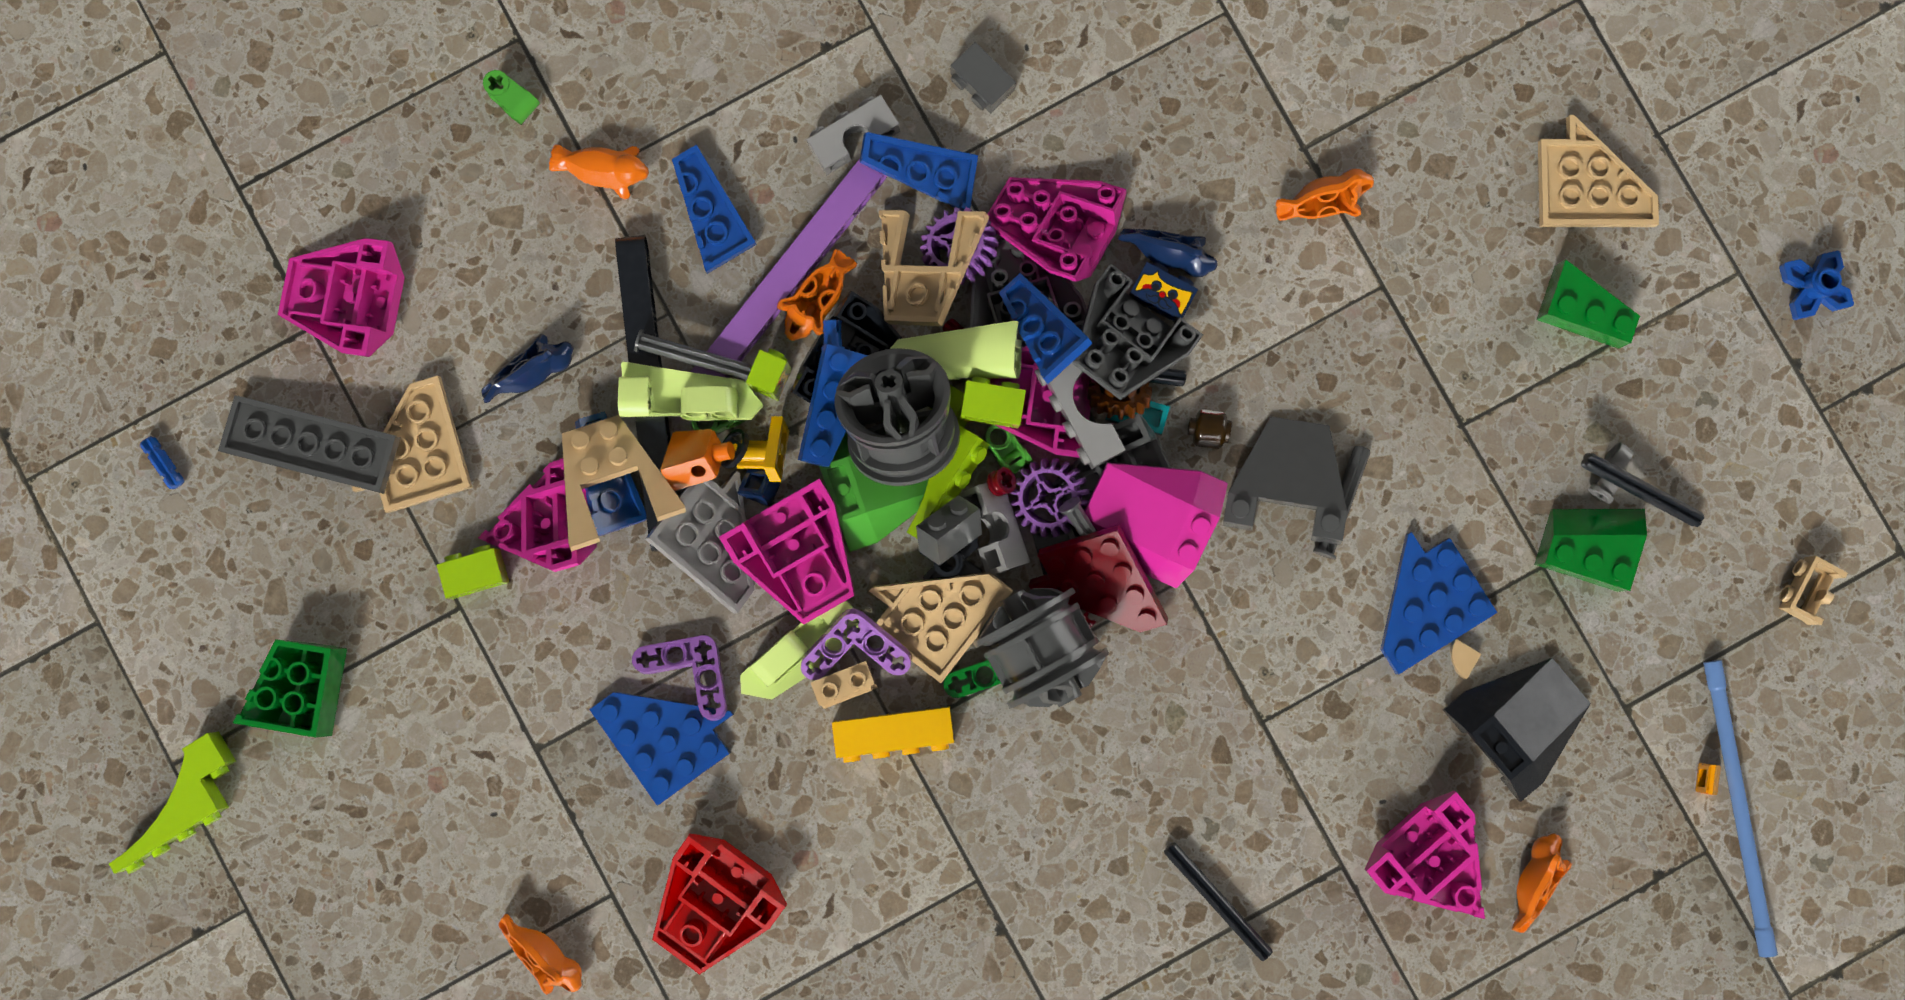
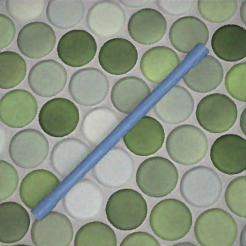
[1703,660,1778,957]

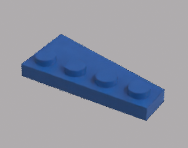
[798,344,868,467]

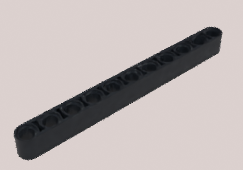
[615,235,677,551]

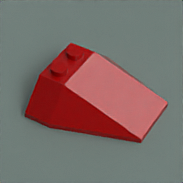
[652,833,787,975]

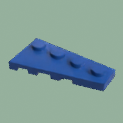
[860,132,978,211]
[672,144,757,274]
[999,273,1093,384]
[575,411,646,537]

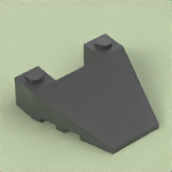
[1223,417,1347,545]

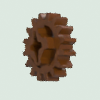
[1087,379,1152,420]

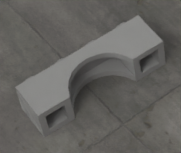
[1035,362,1126,469]

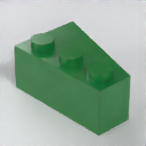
[1536,259,1640,349]

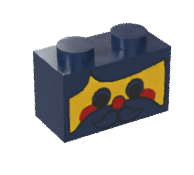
[1129,262,1198,322]

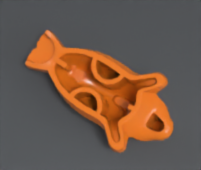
[549,144,649,199]
[1276,169,1374,221]
[777,249,857,341]
[1512,833,1572,933]
[498,914,582,995]

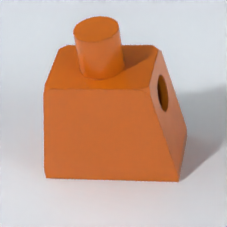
[660,429,735,491]

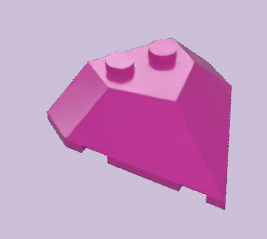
[478,459,597,572]
[1364,791,1485,919]

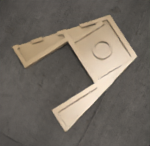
[879,210,989,326]
[562,415,686,552]

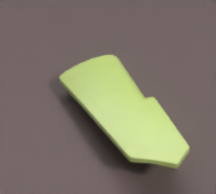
[890,321,1022,380]
[618,362,763,421]
[740,600,859,700]

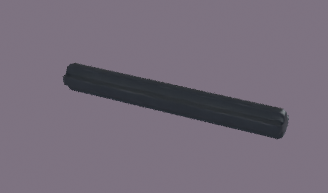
[1581,453,1705,527]
[1164,842,1273,961]

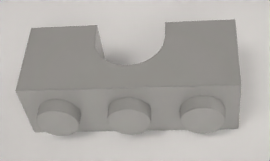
[806,95,900,176]
[959,480,1030,575]

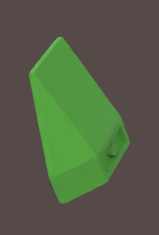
[819,432,929,552]

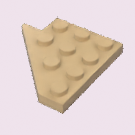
[1538,115,1659,227]
[352,376,473,513]
[869,572,1013,683]

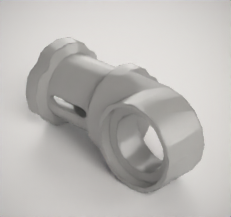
[1588,442,1634,504]

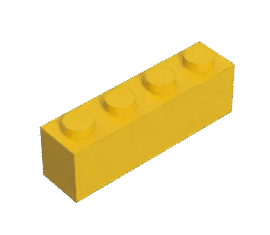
[832,706,954,763]

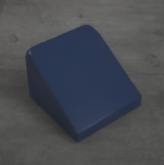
[737,469,780,506]

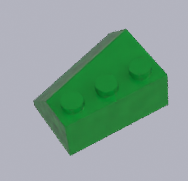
[1534,508,1647,592]
[233,639,347,738]

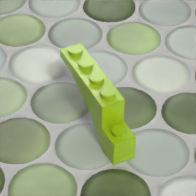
[907,385,990,539]
[109,731,236,874]

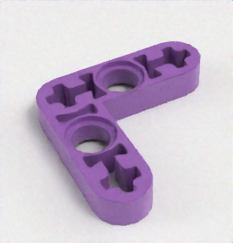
[801,608,911,680]
[632,635,727,721]

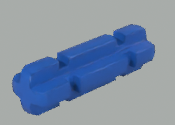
[140,436,184,489]

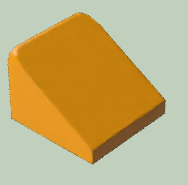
[1695,762,1721,795]

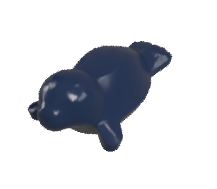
[1118,228,1218,277]
[481,334,574,403]

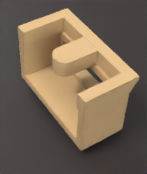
[1779,556,1848,625]
[810,661,878,709]

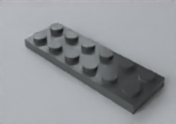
[218,395,401,494]

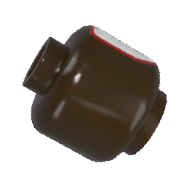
[1188,409,1232,449]

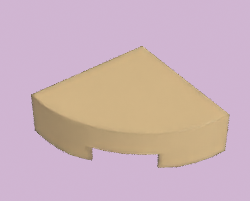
[1450,639,1481,679]

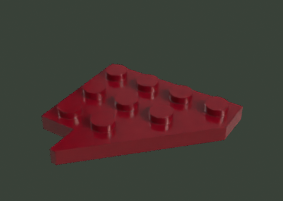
[1028,525,1168,633]

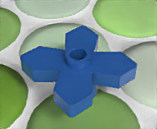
[1779,250,1854,320]

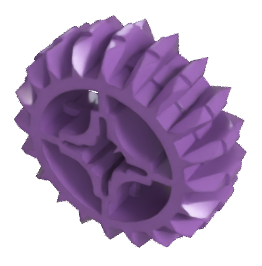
[920,207,999,285]
[1011,458,1090,537]

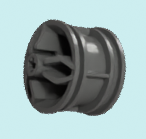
[835,348,960,486]
[973,587,1110,709]

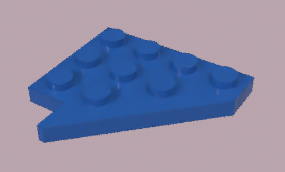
[1380,532,1497,675]
[589,692,734,806]

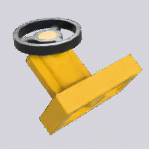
[721,416,789,482]

